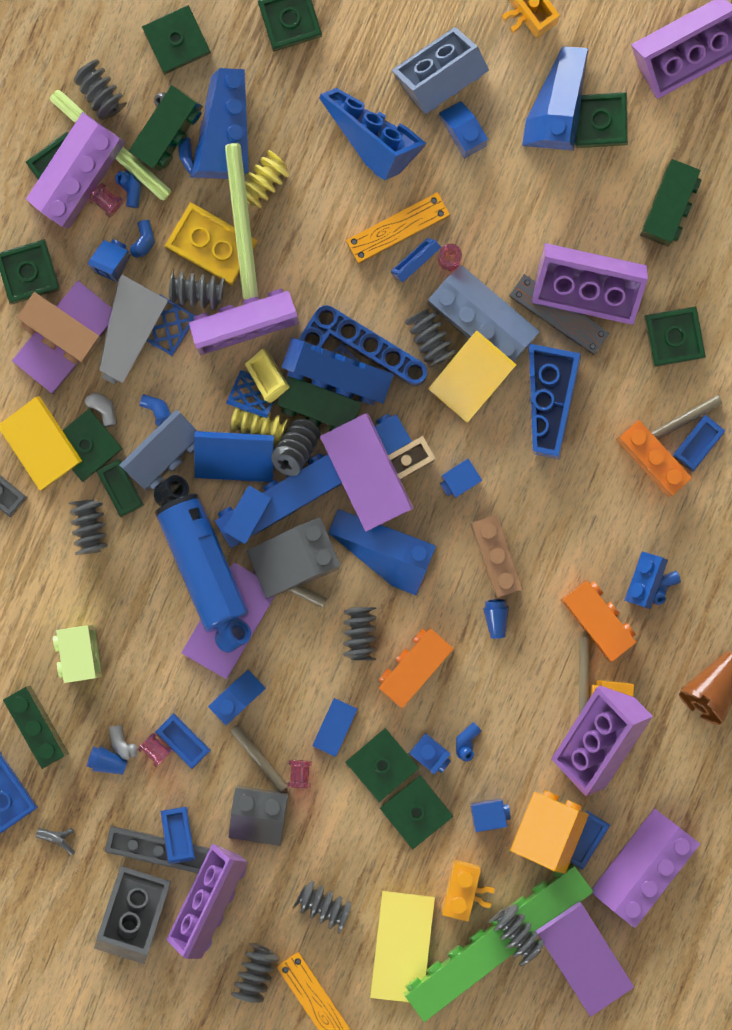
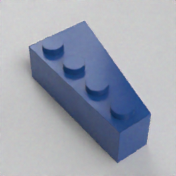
[190,68,249,179]
[281,338,394,406]
[529,344,581,460]

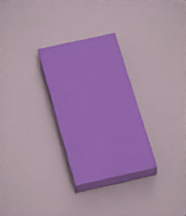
[12,281,112,394]
[320,413,414,532]
[181,562,275,679]
[536,901,634,1017]

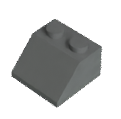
[228,785,289,846]

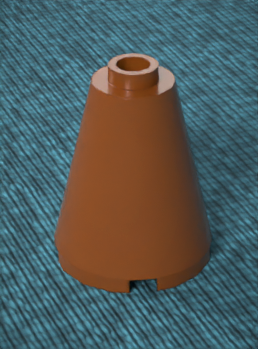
[679,651,732,725]

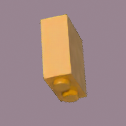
[510,790,589,874]

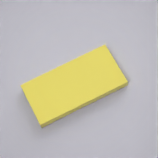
[370,891,435,1002]

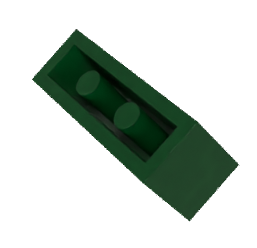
[129,85,203,171]
[640,159,702,247]
[277,376,362,431]
[3,686,69,769]

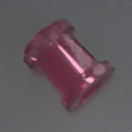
[88,183,123,218]
[438,244,462,271]
[137,732,172,767]
[287,760,312,788]

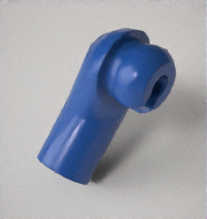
[178,137,195,174]
[115,171,141,208]
[130,220,155,258]
[139,394,171,427]
[653,571,681,605]
[456,722,482,762]

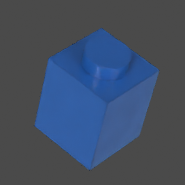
[440,459,482,498]
[470,798,511,832]

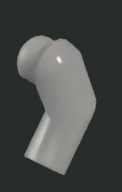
[85,393,117,427]
[109,725,137,760]

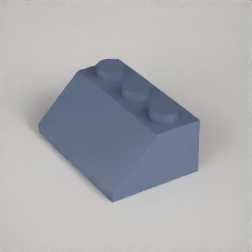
[392,27,489,114]
[120,409,197,491]

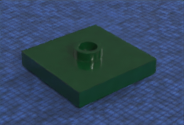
[258,0,322,52]
[142,5,211,75]
[575,92,628,148]
[0,239,61,305]
[644,306,706,367]
[62,409,123,482]
[345,728,419,802]
[380,775,454,850]

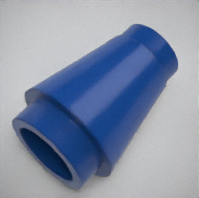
[483,599,509,639]
[86,746,128,775]

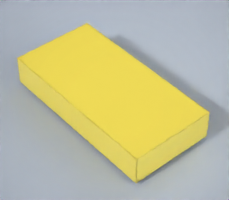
[245,348,290,404]

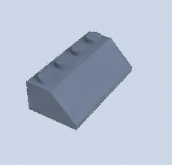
[427,265,540,362]

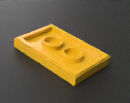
[164,202,258,286]
[428,331,516,423]
[0,396,82,491]

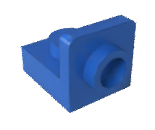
[409,733,451,774]

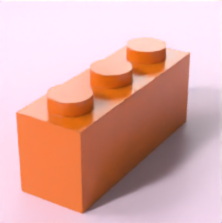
[616,420,692,497]
[561,580,637,662]
[378,628,454,708]

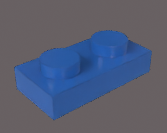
[624,551,668,609]

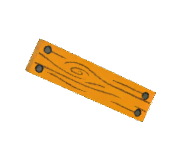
[346,192,450,264]
[276,951,351,1030]

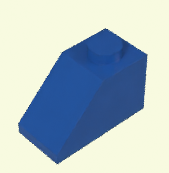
[439,101,488,159]
[88,239,131,282]
[208,669,266,725]

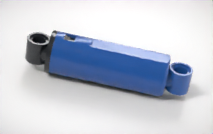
[154,475,251,653]

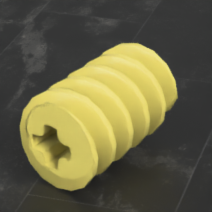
[245,150,290,208]
[231,400,289,447]

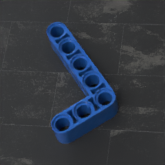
[298,305,427,386]

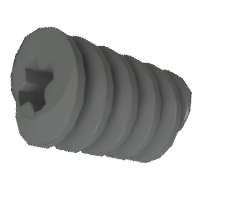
[74,59,127,120]
[169,270,225,310]
[405,309,456,368]
[271,419,321,476]
[69,500,108,555]
[343,607,377,660]
[292,880,352,934]
[488,904,545,966]
[231,943,279,1003]

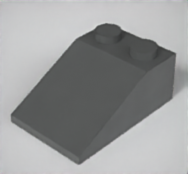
[247,517,341,599]
[94,866,171,964]

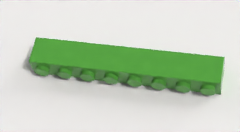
[404,864,594,1022]

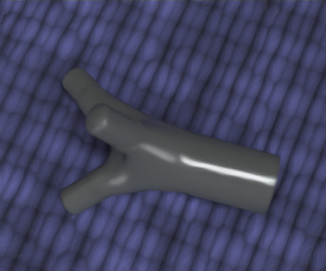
[36,828,75,855]

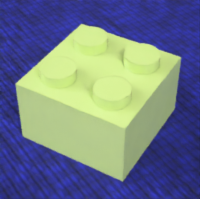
[53,625,102,683]

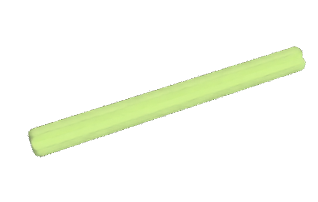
[50,90,172,201]
[225,143,258,300]

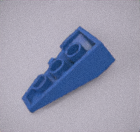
[522,46,588,151]
[319,88,426,181]
[329,509,436,595]

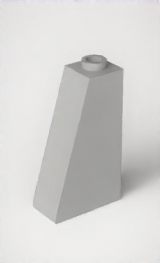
[99,274,168,385]

